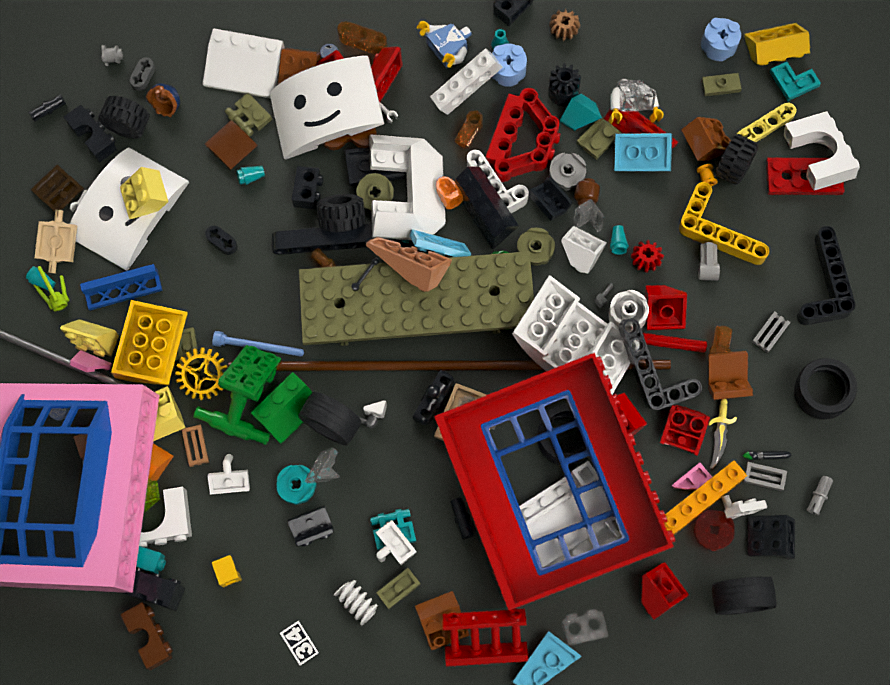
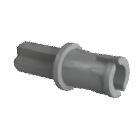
[807,476,833,516]

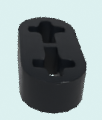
[205,226,238,255]

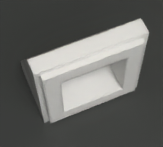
[363,401,387,419]

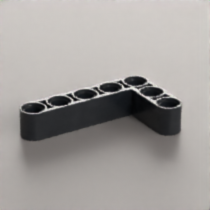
[797,226,856,325]
[618,318,702,410]

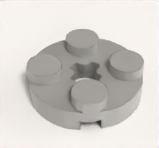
[549,153,586,191]

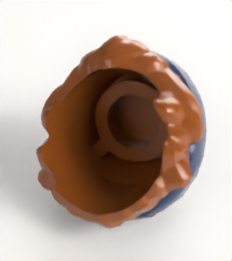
[146,83,180,117]

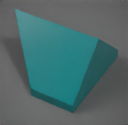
[560,94,602,131]

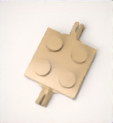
[35,210,77,274]

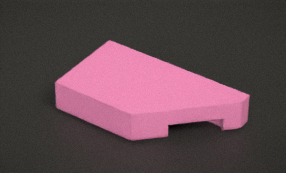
[70,350,112,372]
[672,463,712,491]

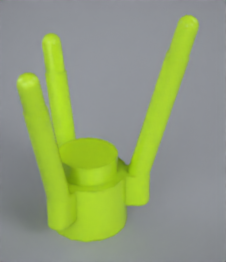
[33,266,69,311]

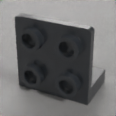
[748,515,795,559]

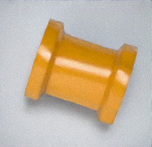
[697,164,718,187]

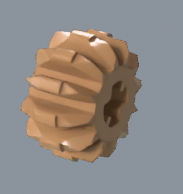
[549,9,580,41]

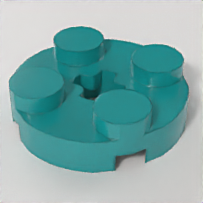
[277,465,317,505]

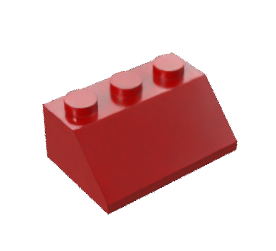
[371,46,403,103]

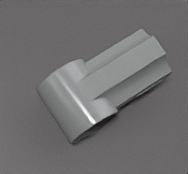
[698,242,720,281]

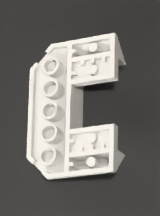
[369,135,446,240]

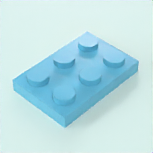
[614,133,672,172]
[410,229,471,257]

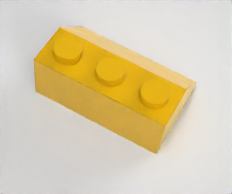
[744,23,810,65]

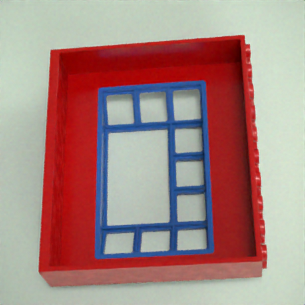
[434,352,676,610]

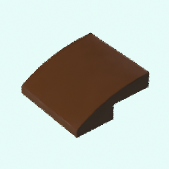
[204,120,258,170]

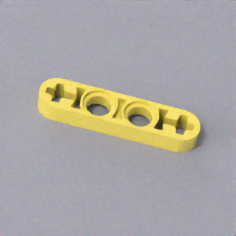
[737,103,796,142]

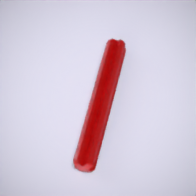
[636,333,707,352]

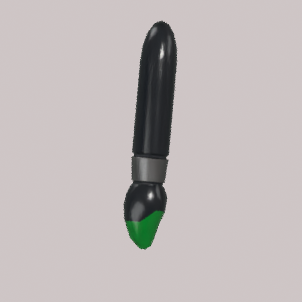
[743,451,792,460]

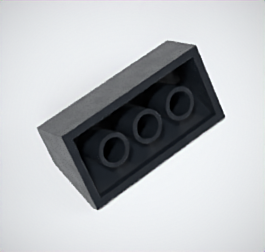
[455,167,519,249]

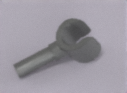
[595,283,614,308]
[361,415,378,429]

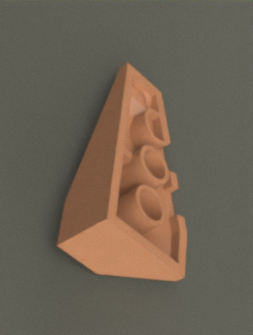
[366,237,452,292]

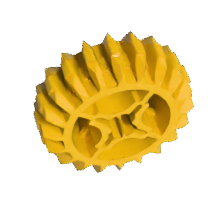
[175,347,228,400]

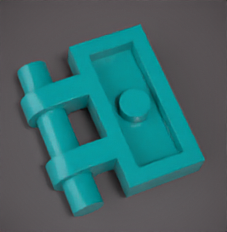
[370,509,417,551]

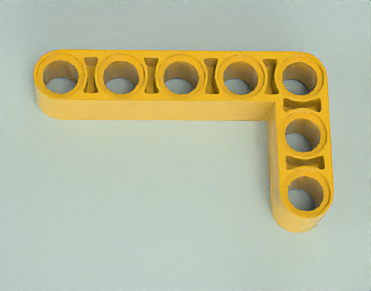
[679,182,769,265]

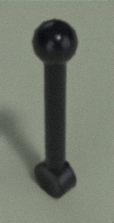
[352,258,379,291]

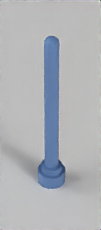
[212,331,304,356]

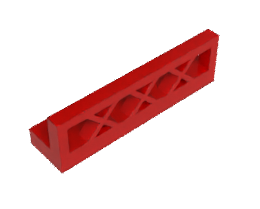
[604,100,678,149]

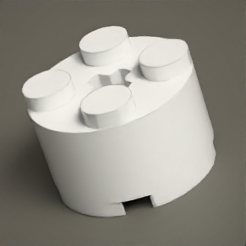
[608,290,649,333]

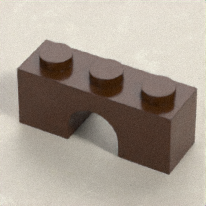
[120,602,173,670]

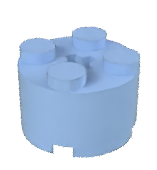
[701,18,741,61]
[492,44,527,87]

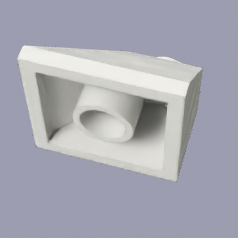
[561,226,606,274]

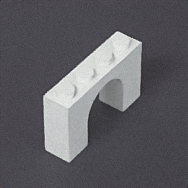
[784,111,860,191]
[139,487,192,548]

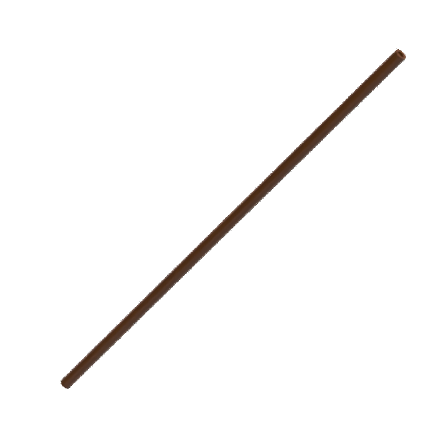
[228,360,671,371]

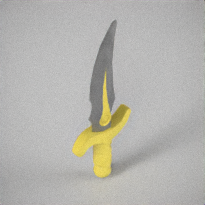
[708,399,737,469]

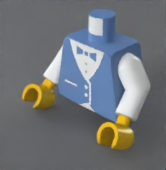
[416,21,472,68]

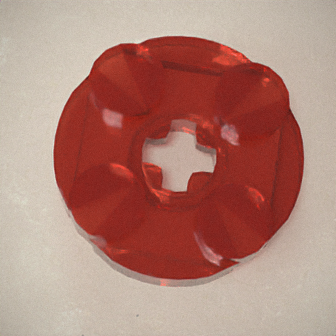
[693,510,735,551]

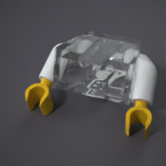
[609,79,664,124]

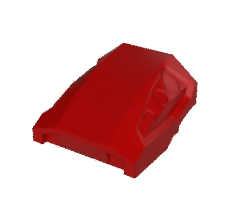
[660,404,710,456]

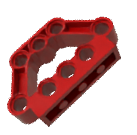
[486,88,561,182]

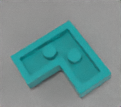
[770,62,821,101]

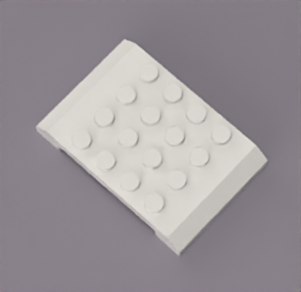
[520,461,622,568]

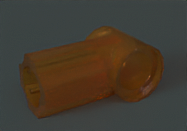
[455,110,483,149]
[709,326,733,354]

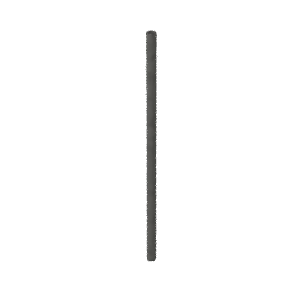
[0,330,128,385]

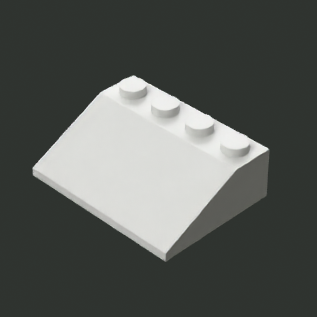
[203,29,285,98]

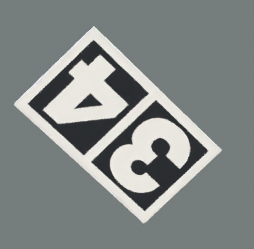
[280,621,319,665]

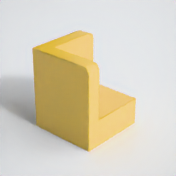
[212,555,242,587]

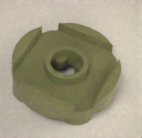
[356,173,394,210]
[517,228,555,265]

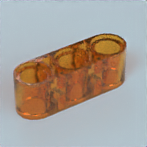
[337,21,388,55]

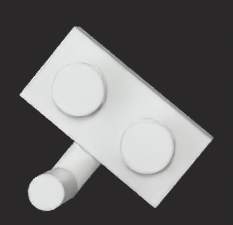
[208,454,250,494]
[721,495,767,519]
[376,520,417,565]

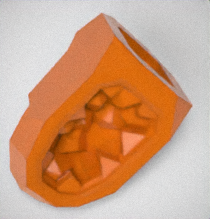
[436,176,463,209]

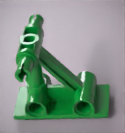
[193,345,281,445]

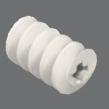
[334,580,378,625]

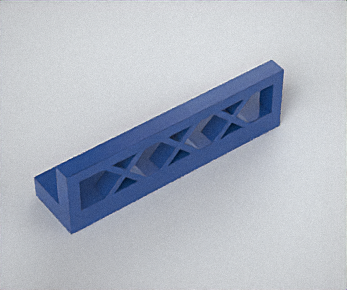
[80,264,163,310]

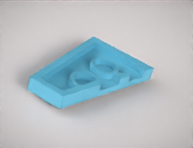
[512,631,582,685]

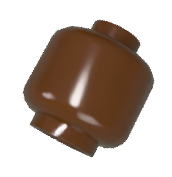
[574,178,600,207]

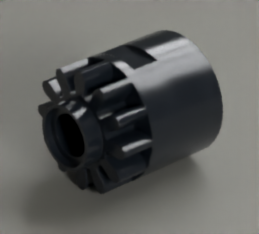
[548,63,581,106]

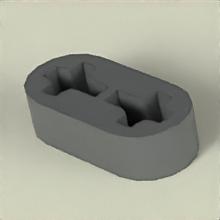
[130,57,155,91]

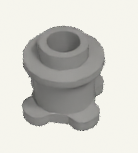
[102,45,123,66]

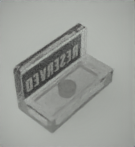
[573,199,604,232]

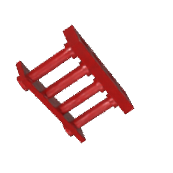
[443,609,528,666]

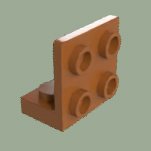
[278,48,321,84]
[708,351,753,400]

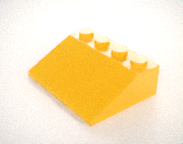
[111,300,188,385]

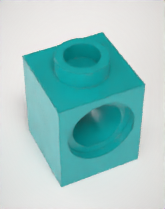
[136,546,166,574]

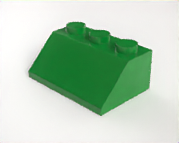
[251,372,312,444]

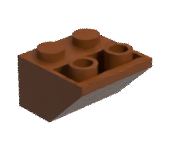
[681,117,731,161]
[415,591,469,650]

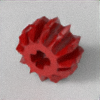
[631,239,664,273]

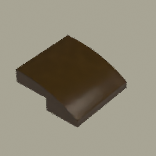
[31,164,84,212]

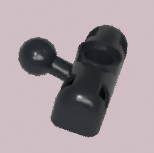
[413,369,454,425]

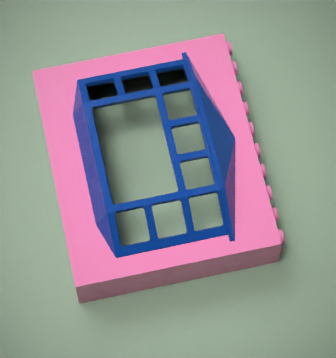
[0,383,160,593]

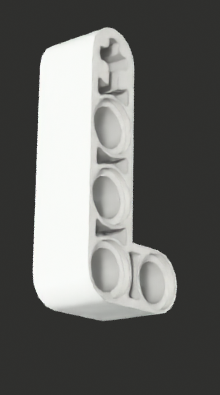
[467,150,528,213]

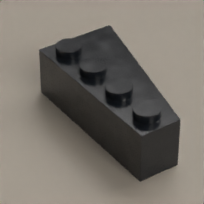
[119,567,185,611]

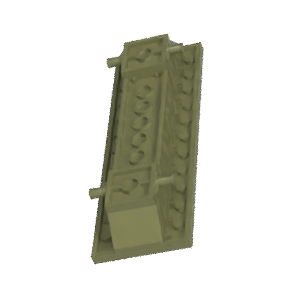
[299,251,534,346]

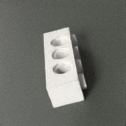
[430,48,503,115]

